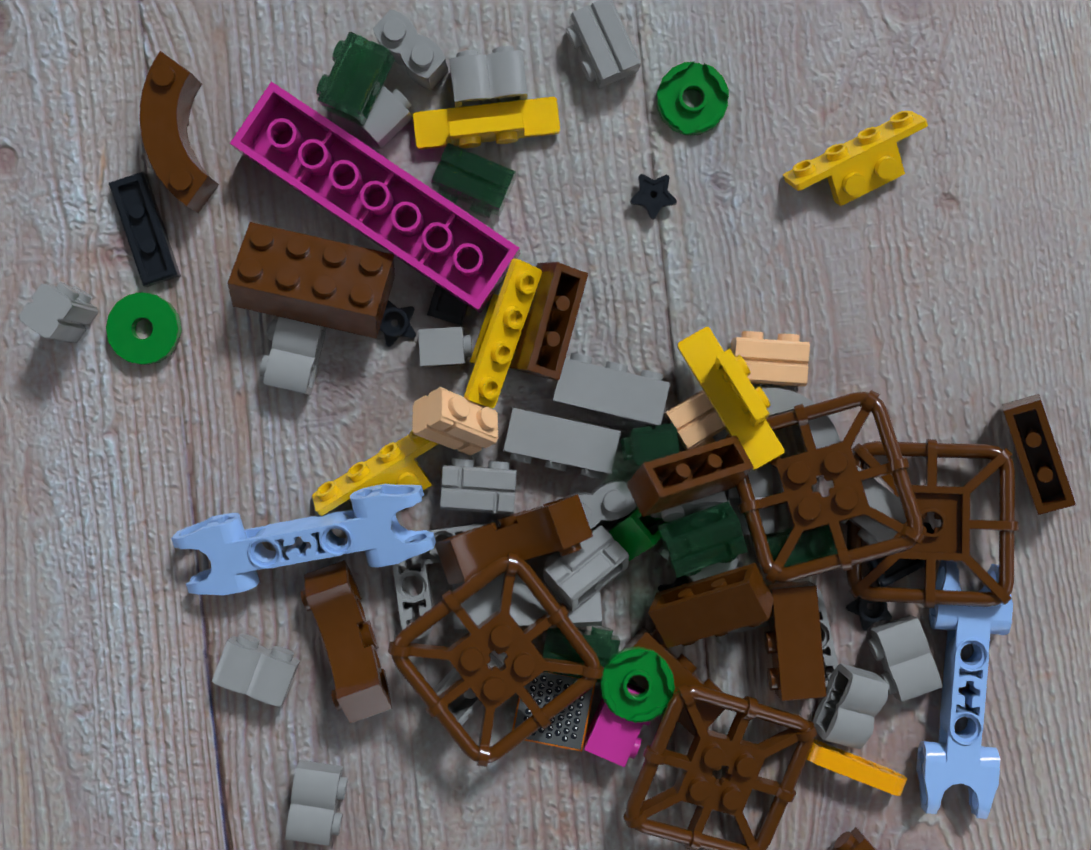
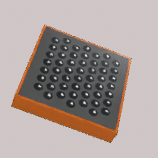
[512,671,596,752]

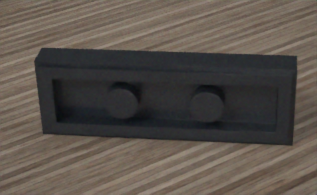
[109,171,181,287]

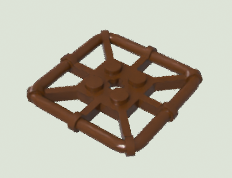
[726,390,925,584]
[845,439,1019,608]
[388,553,604,767]
[623,683,817,850]

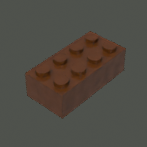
[227,222,395,339]

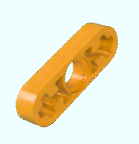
[807,739,907,796]

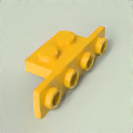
[413,97,560,150]
[783,111,928,206]
[464,258,542,408]
[677,327,784,470]
[312,430,438,516]

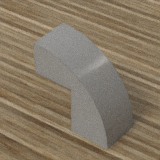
[761,388,841,452]

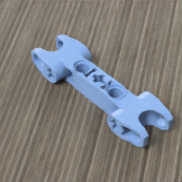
[171,484,436,596]
[916,560,1013,819]

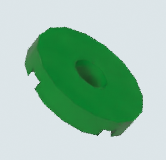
[657,62,729,136]
[106,292,182,365]
[600,646,675,723]

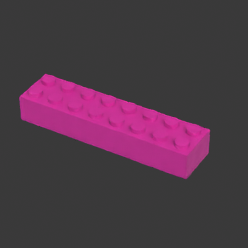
[230,81,520,313]

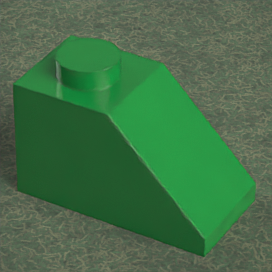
[608,505,676,562]

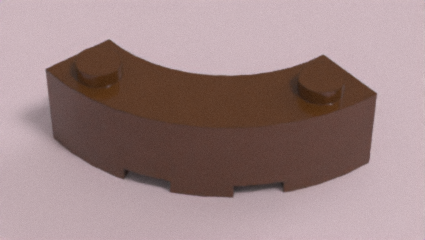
[140,51,219,214]
[435,494,593,585]
[301,560,392,724]

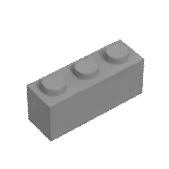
[553,353,670,426]
[503,408,621,479]

